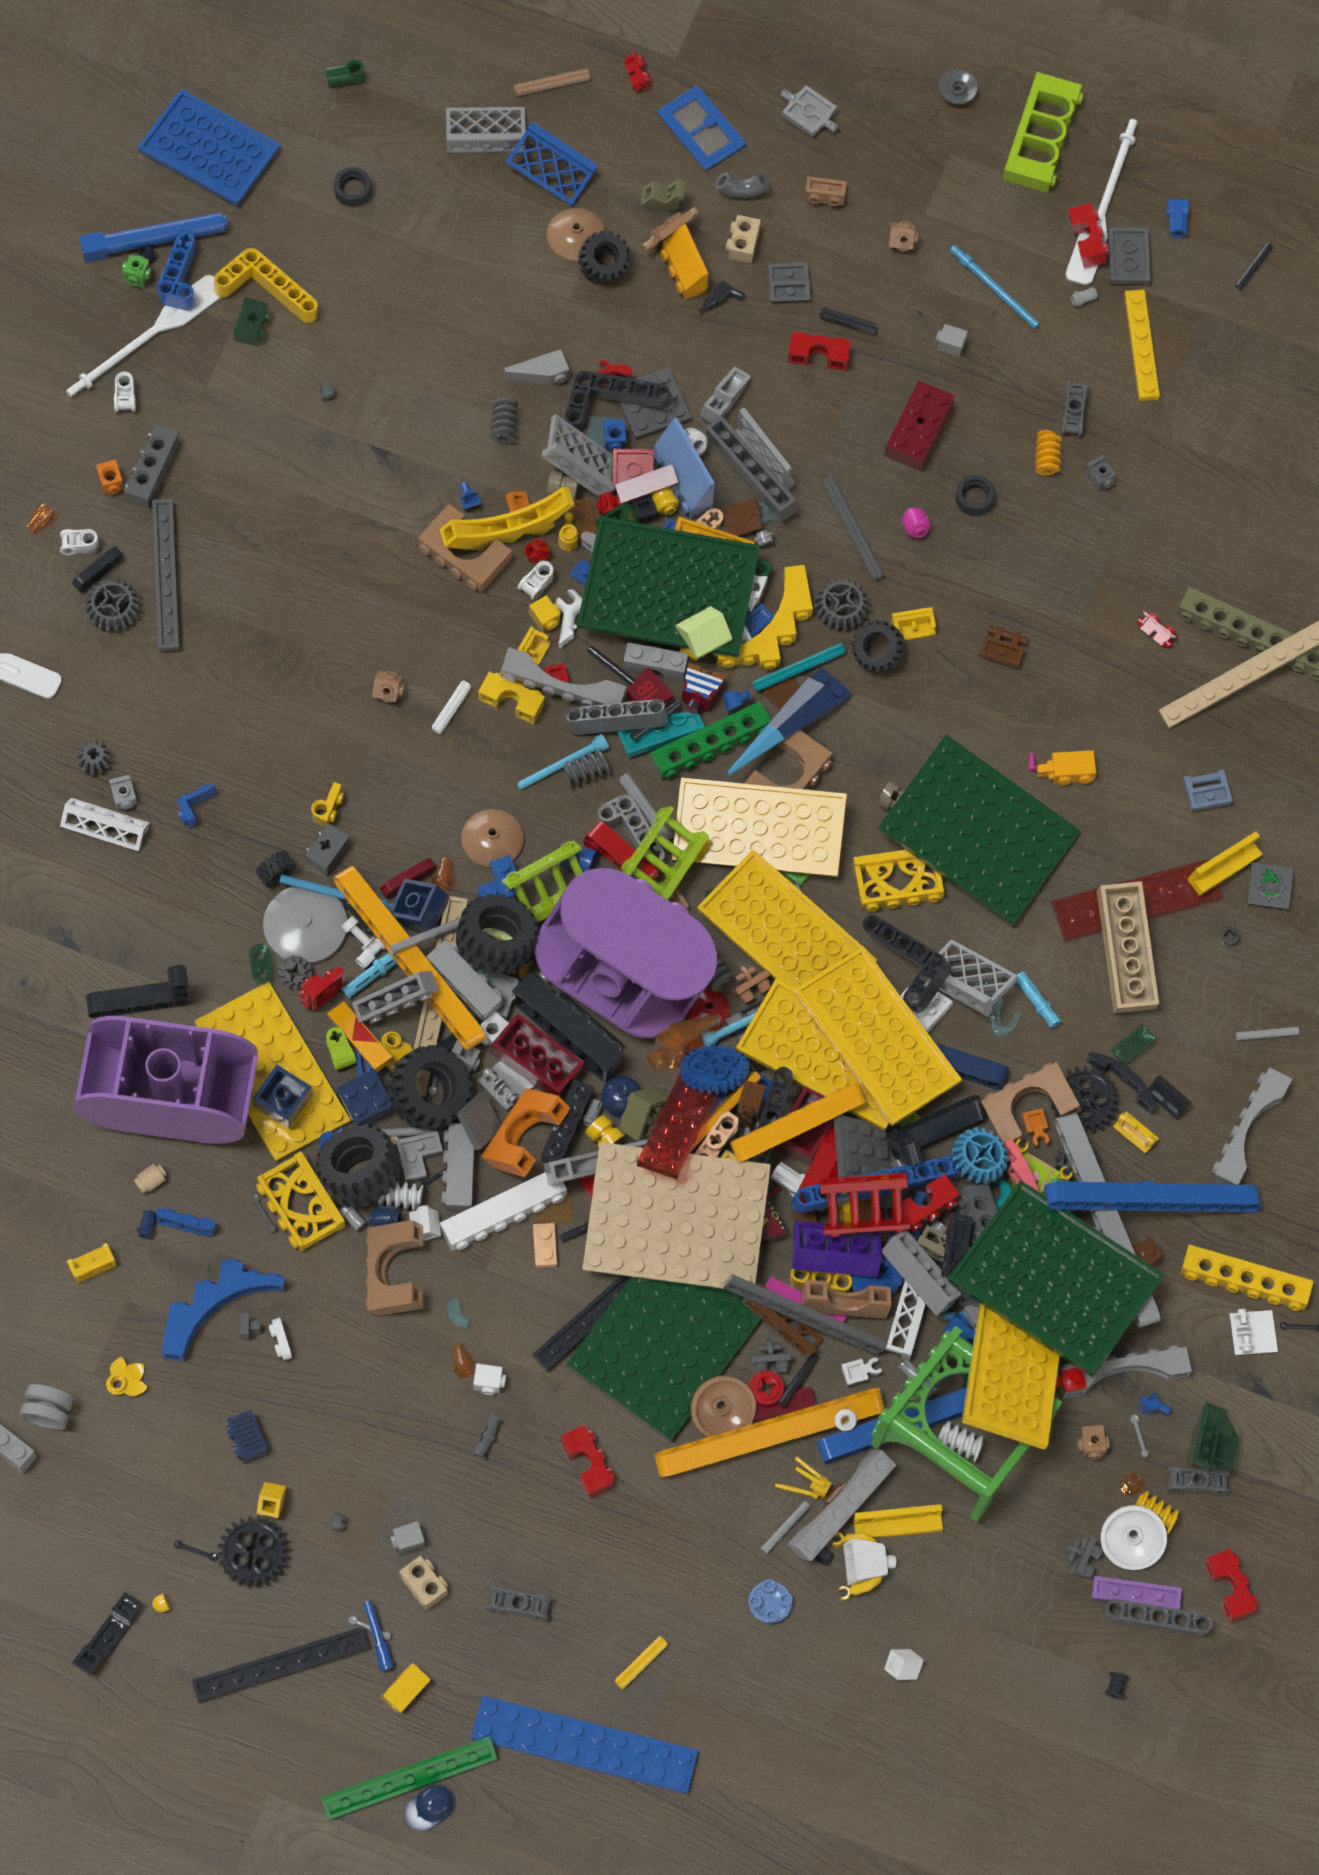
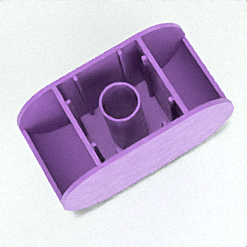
[535,868,717,1038]
[73,1016,258,1144]

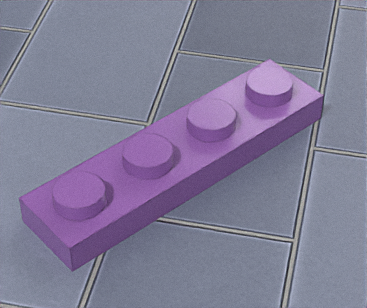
[1091,1576,1182,1609]

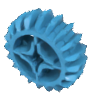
[951,1127,1009,1185]

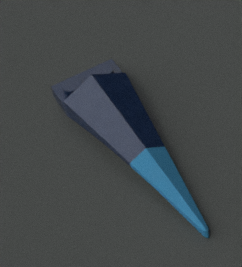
[727,667,852,776]

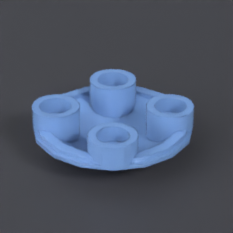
[748,1579,792,1623]

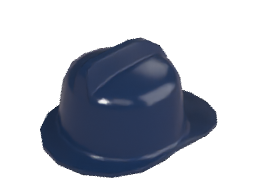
[405,1785,455,1831]

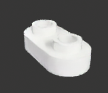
[268,1318,292,1361]

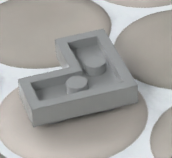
[396,1131,443,1182]

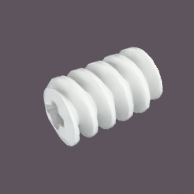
[378,1181,424,1211]
[938,1421,983,1462]

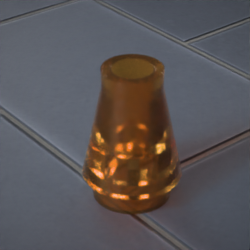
[25,502,54,533]
[432,858,452,890]
[451,1344,475,1378]
[1120,1472,1142,1495]

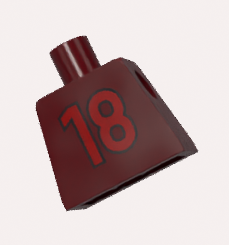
[626,667,674,708]

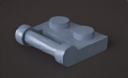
[1183,769,1233,812]

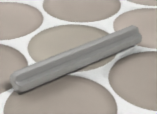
[620,773,672,840]

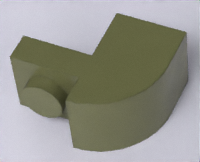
[641,179,685,212]

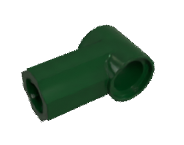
[325,59,365,87]

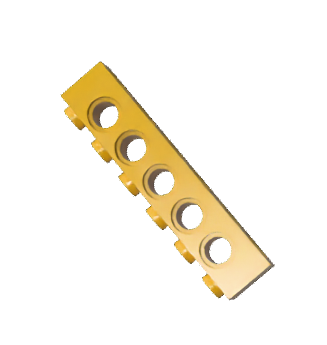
[1180,1245,1313,1311]

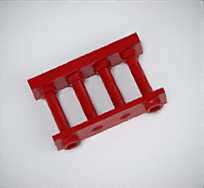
[820,1173,910,1237]

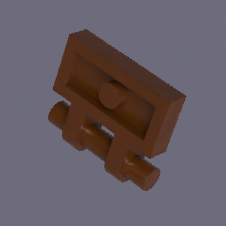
[979,625,1028,669]

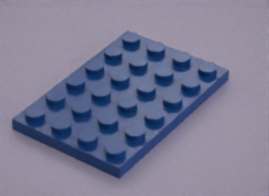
[137,89,280,206]

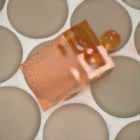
[646,1014,721,1069]

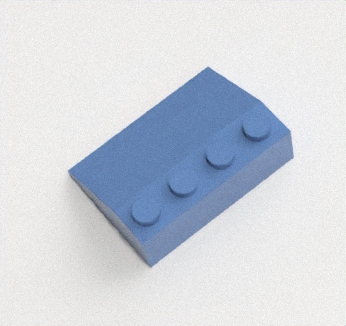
[654,418,715,519]

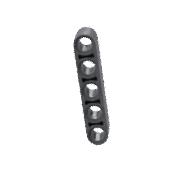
[565,699,668,735]
[1103,1599,1213,1638]

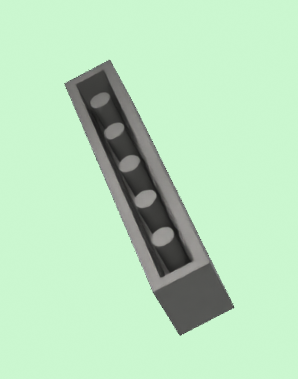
[706,416,798,522]

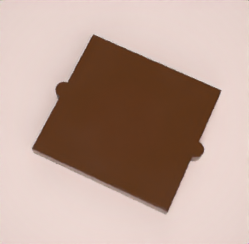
[722,498,763,537]
[760,677,800,712]

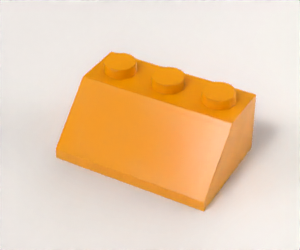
[660,224,708,300]

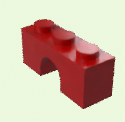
[1068,203,1109,268]
[787,332,851,371]
[891,1174,960,1234]
[561,1425,615,1498]
[1204,1548,1258,1623]

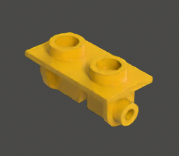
[1113,1112,1159,1154]

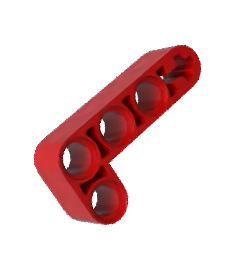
[583,821,659,881]

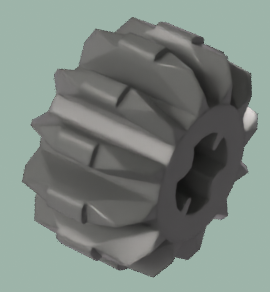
[76,739,112,776]

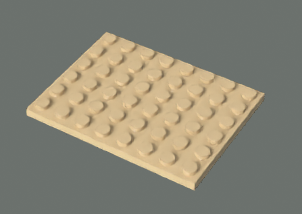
[582,1142,771,1289]

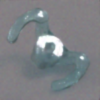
[963,979,1022,1037]

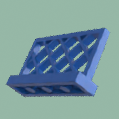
[505,122,598,206]

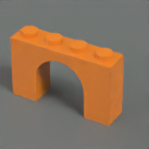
[481,1088,570,1177]

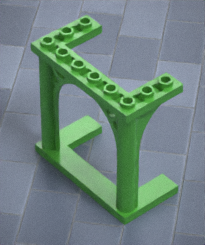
[870,1326,1062,1522]

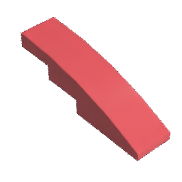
[1003,1138,1039,1192]

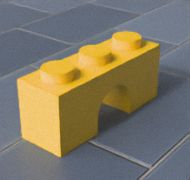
[478,672,545,725]

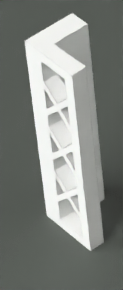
[60,798,150,851]
[886,1280,926,1360]

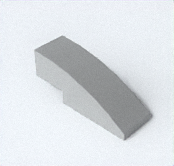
[700,366,751,423]

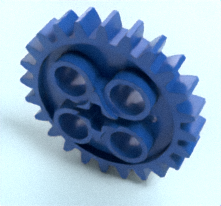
[680,1043,749,1095]

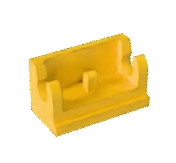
[891,607,936,641]
[518,627,551,666]
[67,1243,116,1283]
[380,1663,431,1713]

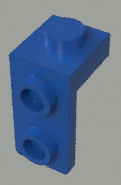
[177,783,217,829]
[851,1264,903,1296]

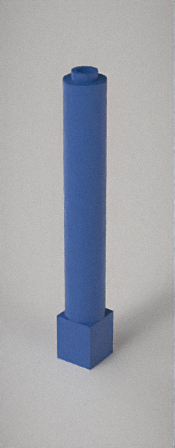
[79,212,228,263]

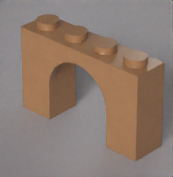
[418,504,512,593]
[744,730,832,790]
[981,1062,1082,1144]
[366,1220,423,1316]

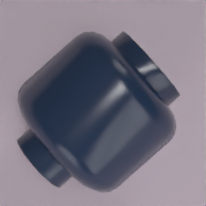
[369,1205,402,1227]

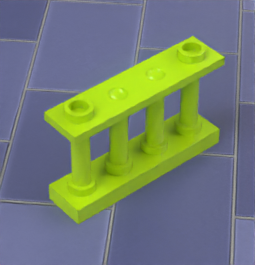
[621,806,710,901]
[501,841,583,922]

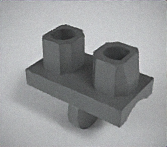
[750,1338,791,1373]
[1064,1536,1103,1578]

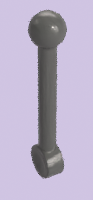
[251,1194,277,1233]

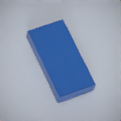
[745,604,774,643]

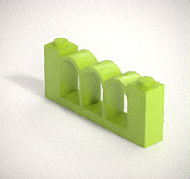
[1003,72,1084,193]

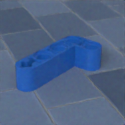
[157,232,197,310]

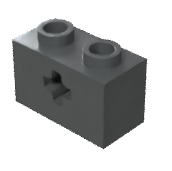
[304,823,350,876]

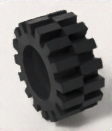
[256,850,296,887]

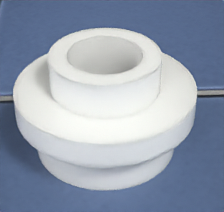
[835,1409,857,1431]

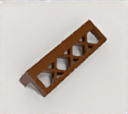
[741,1282,823,1359]

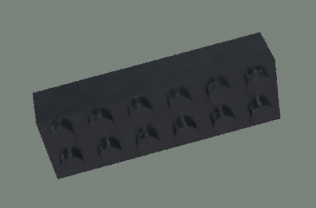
[512,972,624,1084]

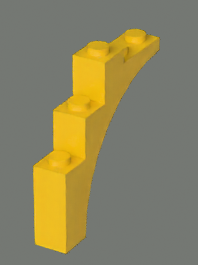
[440,487,574,551]
[716,565,813,671]

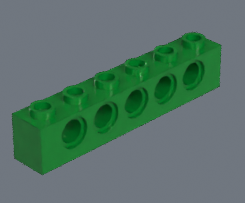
[650,701,771,780]

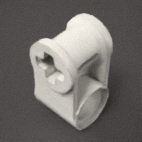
[114,372,136,412]
[60,529,100,556]
[517,561,554,601]

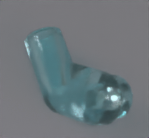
[446,1298,471,1329]

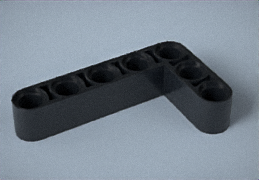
[565,371,673,431]
[863,915,951,1013]
[86,965,191,1018]
[886,1095,987,1166]

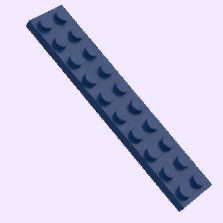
[471,1695,698,1795]

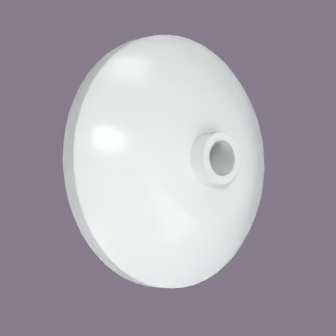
[1101,1505,1167,1570]

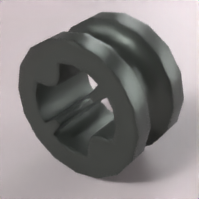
[1220,926,1240,947]

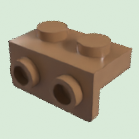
[804,176,847,206]

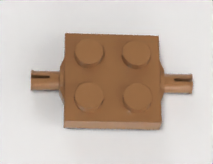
[641,207,698,252]

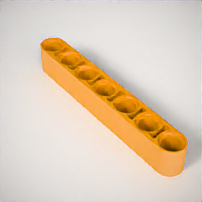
[730,1082,866,1162]

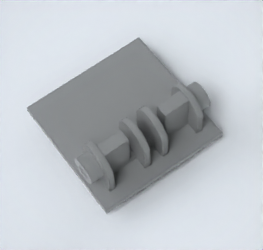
[478,1061,535,1110]

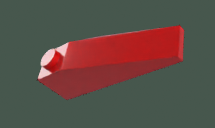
[798,1127,838,1203]

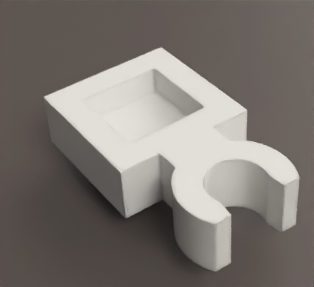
[841,1358,882,1387]

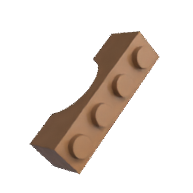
[801,1280,891,1319]

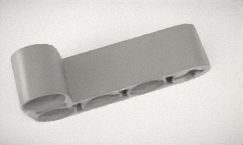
[597,795,665,870]

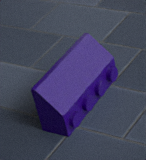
[792,1221,881,1277]

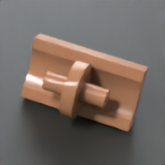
[731,966,771,1003]

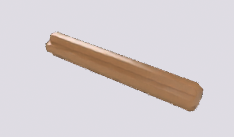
[514,69,590,96]

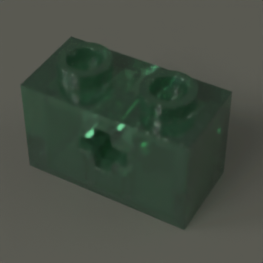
[233,297,271,347]

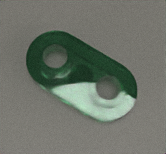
[249,944,273,986]

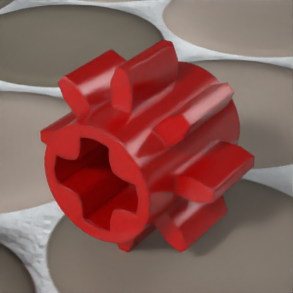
[596,492,621,515]
[525,538,550,564]

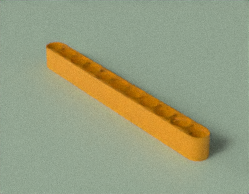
[333,866,486,1050]
[654,1388,885,1477]

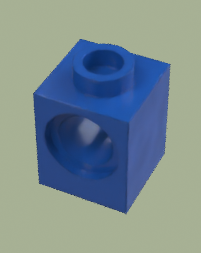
[603,419,626,452]

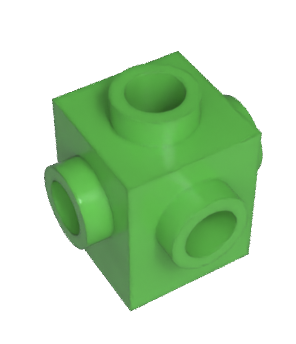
[121,255,152,288]

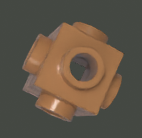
[889,221,918,251]
[372,671,405,702]
[1077,1425,1109,1460]

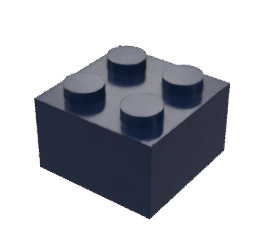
[389,878,449,931]
[252,1064,313,1128]
[336,1069,394,1126]

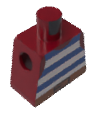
[681,663,726,714]

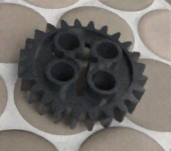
[1050,1065,1119,1133]
[217,1516,289,1588]

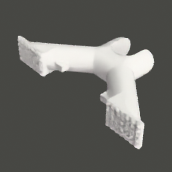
[556,589,582,648]

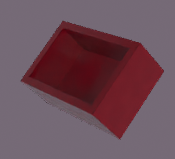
[775,1086,841,1166]

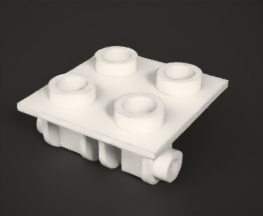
[1230,1309,1278,1355]

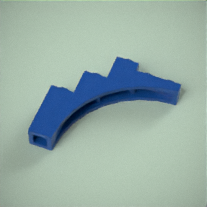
[161,1258,286,1362]

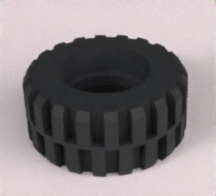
[455,894,539,975]
[387,1045,472,1130]
[315,1124,401,1207]

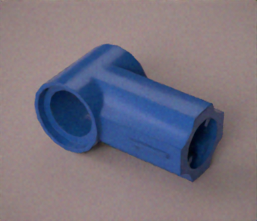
[1167,199,1189,238]

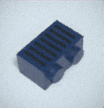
[225,1410,268,1464]

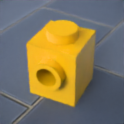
[529,595,561,633]
[257,1482,286,1518]

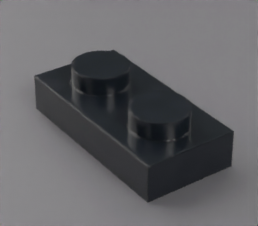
[1148,1075,1192,1119]

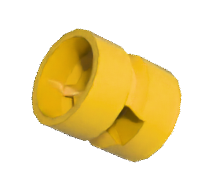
[585,1115,626,1148]

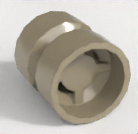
[547,470,579,501]
[878,781,905,810]

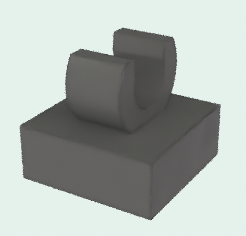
[240,1313,261,1340]

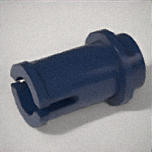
[137,1210,156,1239]

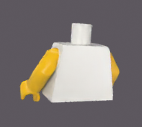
[832,1532,896,1601]

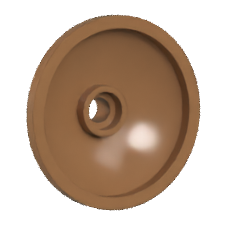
[547,208,606,262]
[461,809,524,869]
[691,1376,756,1437]

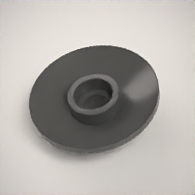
[939,69,978,104]

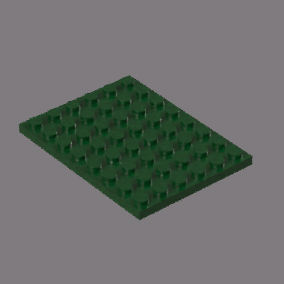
[577,516,760,657]
[877,734,1081,926]
[948,1180,1165,1378]
[565,1277,761,1442]

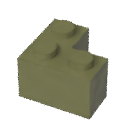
[619,1085,676,1141]

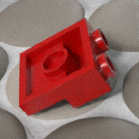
[299,966,346,1013]

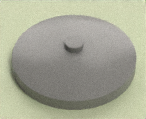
[263,886,347,966]

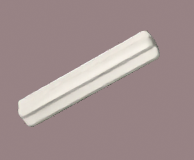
[432,681,471,734]

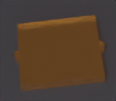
[535,1187,572,1224]

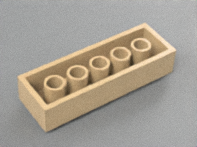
[1097,881,1159,1013]

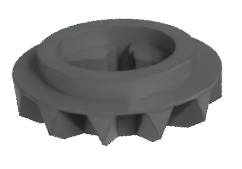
[278,956,312,989]

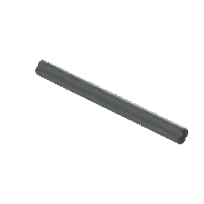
[823,476,884,581]

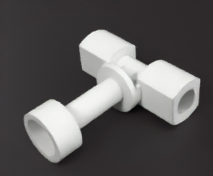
[341,916,385,969]

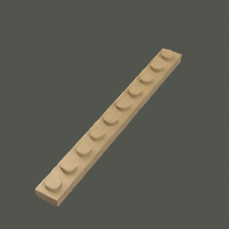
[1158,621,1319,729]
[414,896,468,1098]

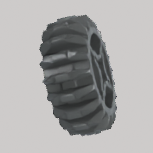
[815,577,870,631]
[85,578,140,632]

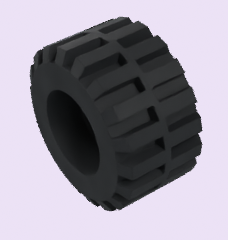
[578,230,631,285]
[851,620,906,674]

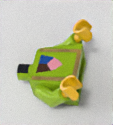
[1009,1138,1075,1196]

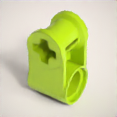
[326,1027,357,1071]

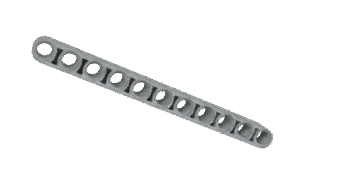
[1055,1113,1160,1328]

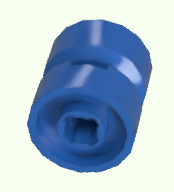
[560,848,597,872]

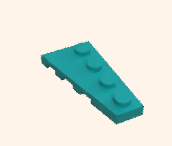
[616,711,705,758]

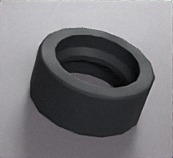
[334,167,372,207]
[955,475,995,516]

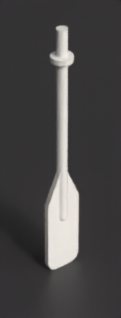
[1066,119,1137,286]
[66,275,222,397]
[0,653,61,699]

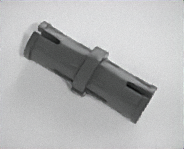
[472,1414,502,1459]

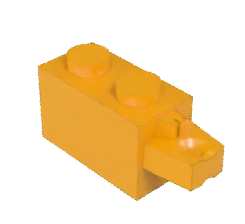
[1037,750,1096,785]

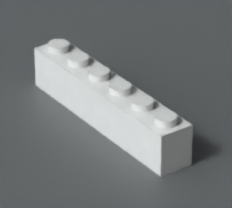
[440,1172,567,1251]

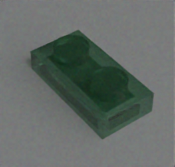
[1110,1024,1156,1065]

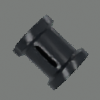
[1105,1672,1129,1700]

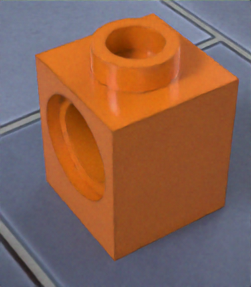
[96,459,124,495]

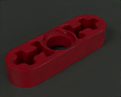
[380,858,437,899]

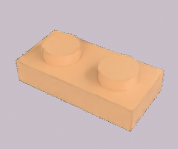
[533,1223,557,1268]

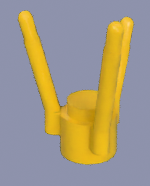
[775,1457,831,1500]

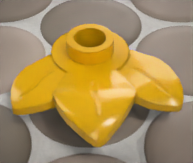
[380,1031,413,1070]
[106,1357,147,1396]

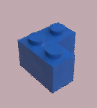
[478,855,520,902]

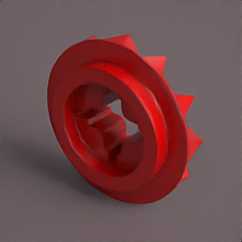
[749,1370,784,1405]

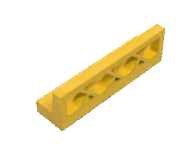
[1187,831,1263,896]
[853,1504,943,1539]

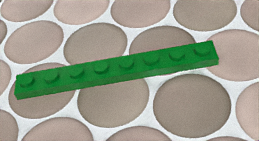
[320,1736,497,1820]

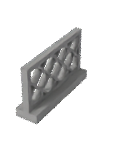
[446,107,526,153]
[735,408,795,490]
[542,415,615,497]
[920,939,1018,1016]

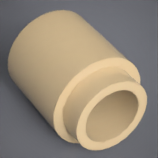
[134,1163,167,1194]

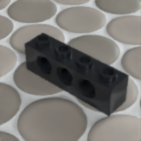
[541,1079,594,1163]

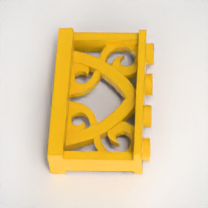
[852,850,945,912]
[256,1151,345,1252]

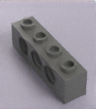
[124,424,180,508]
[958,1184,998,1244]

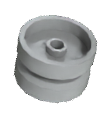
[19,1384,74,1430]

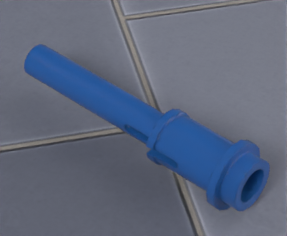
[363,1601,395,1672]

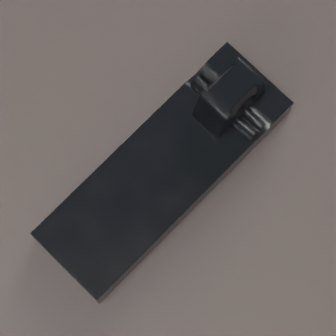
[941,1213,973,1278]

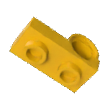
[311,782,344,828]

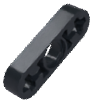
[72,547,124,592]

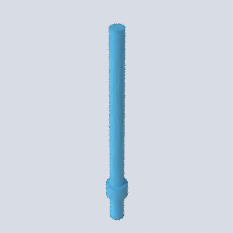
[950,245,1040,329]
[280,874,393,911]

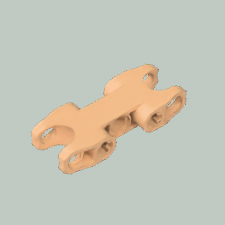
[695,1111,738,1157]

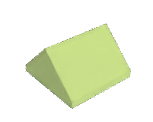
[676,606,732,659]

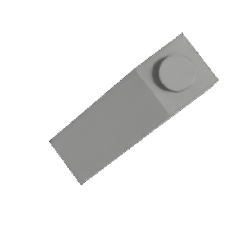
[504,349,569,385]

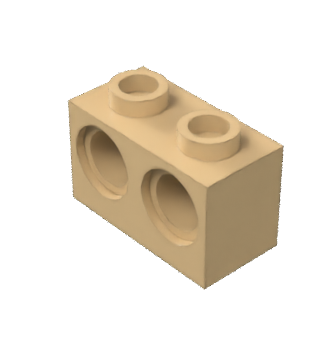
[726,215,761,264]
[399,1556,448,1610]

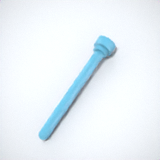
[518,734,609,789]
[700,1013,756,1047]

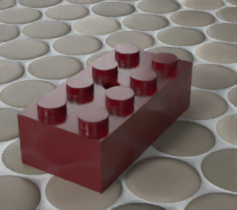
[884,380,955,471]
[491,1013,585,1098]

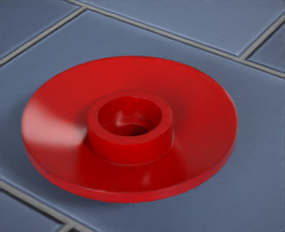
[688,989,730,1030]

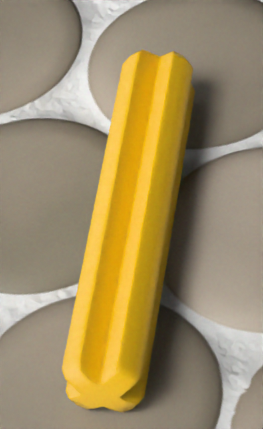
[615,1637,667,1689]

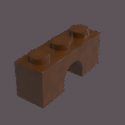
[736,1080,766,1130]

